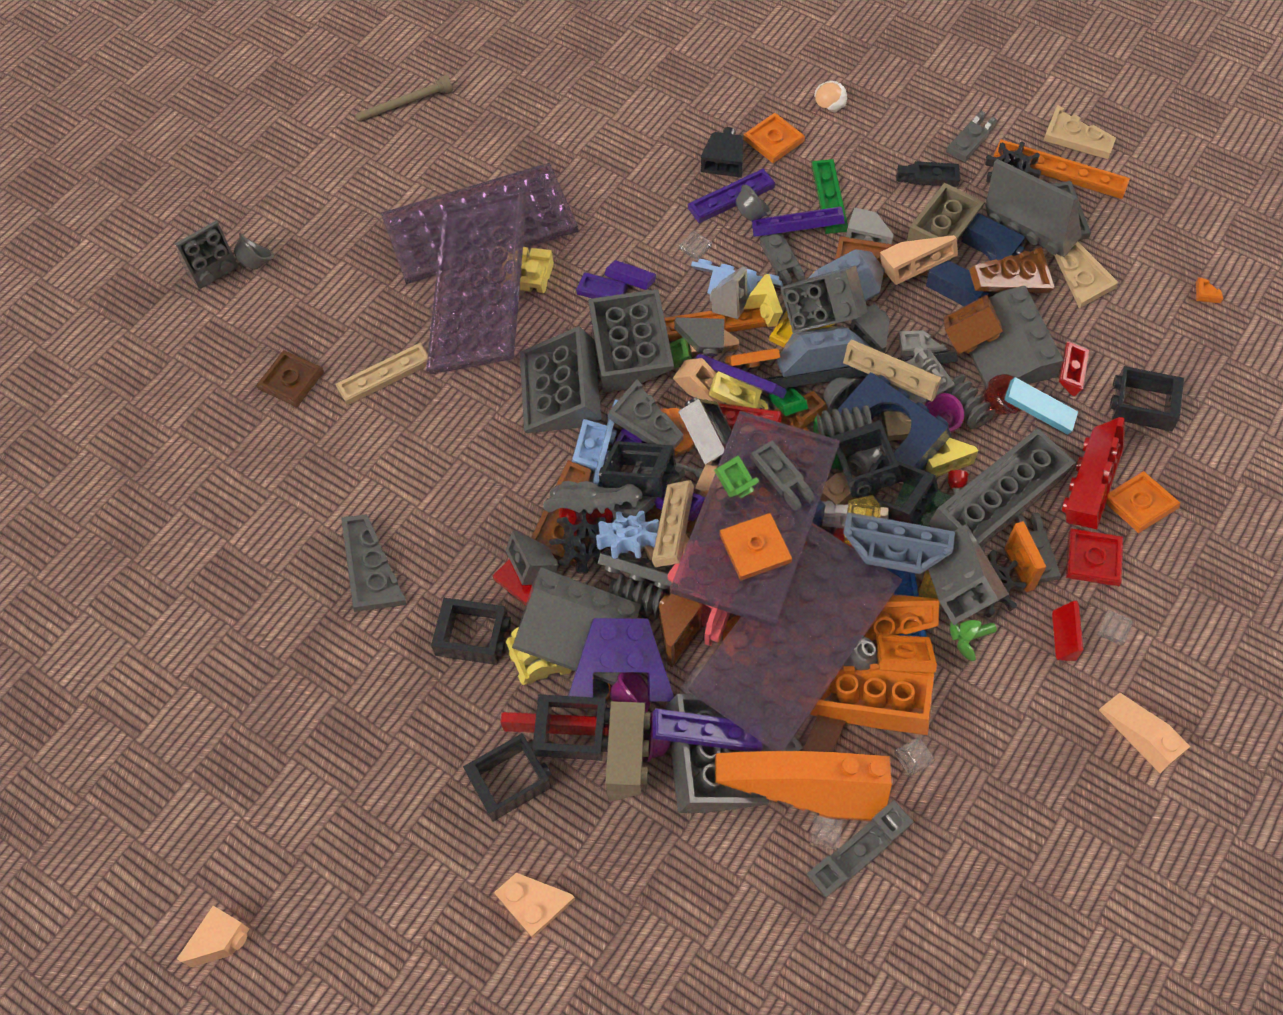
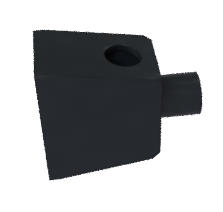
[701,127,743,178]

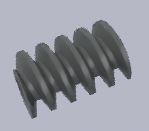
[943,374,996,429]
[817,405,872,443]
[607,573,664,619]

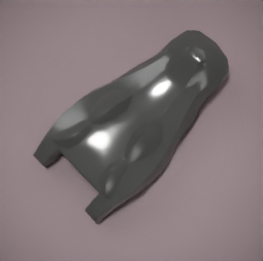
[543,481,643,514]

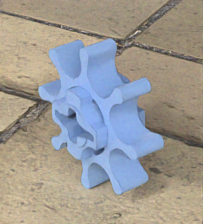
[596,511,659,559]

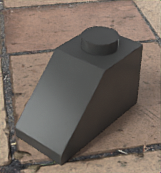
[850,303,890,353]
[674,317,724,357]
[506,531,558,585]

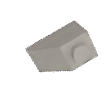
[846,207,894,244]
[710,266,748,319]

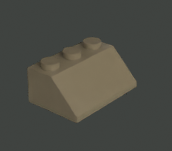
[907,183,985,241]
[605,701,651,801]

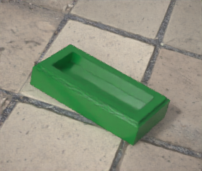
[769,387,808,416]

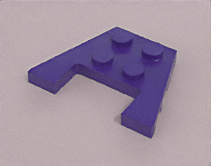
[567,618,674,702]

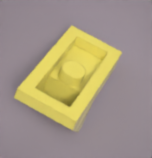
[744,274,783,327]
[709,371,762,408]
[925,438,978,477]

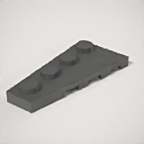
[341,514,406,612]

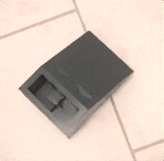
[175,220,238,289]
[780,265,868,333]
[928,524,1009,625]

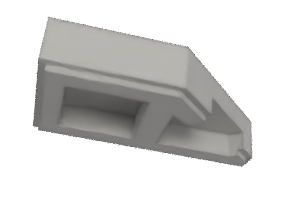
[899,330,947,356]

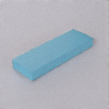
[1004,377,1078,435]

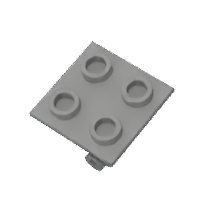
[895,346,955,403]

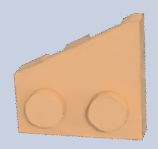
[494,873,575,939]

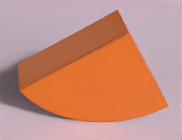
[1196,277,1223,303]

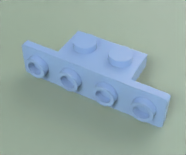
[691,259,783,297]
[572,399,618,487]

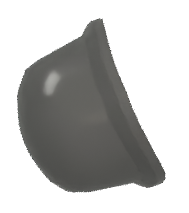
[736,184,771,221]
[234,232,274,269]
[823,377,861,413]

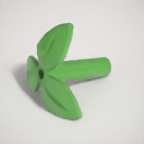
[950,620,997,661]

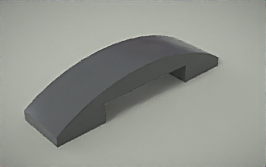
[807,800,914,898]

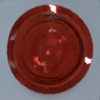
[984,374,1021,415]

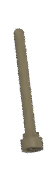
[355,75,453,121]

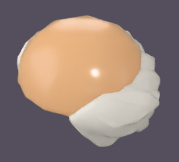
[815,81,847,113]

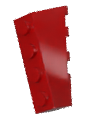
[1062,417,1125,529]

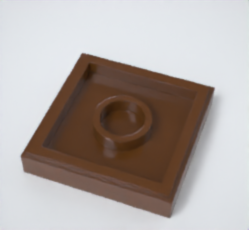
[256,350,324,407]

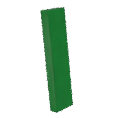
[811,159,848,234]

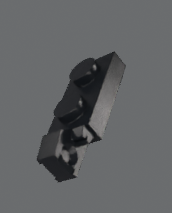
[896,161,960,187]

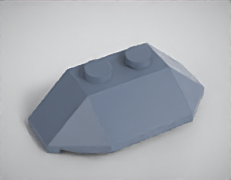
[809,249,884,302]
[777,326,870,377]
[844,512,955,574]

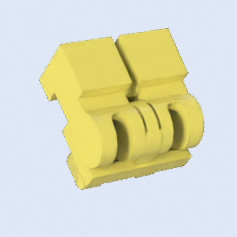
[500,245,554,293]
[506,628,572,685]

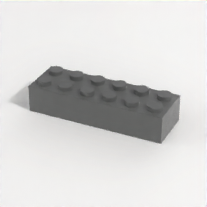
[928,428,1076,548]

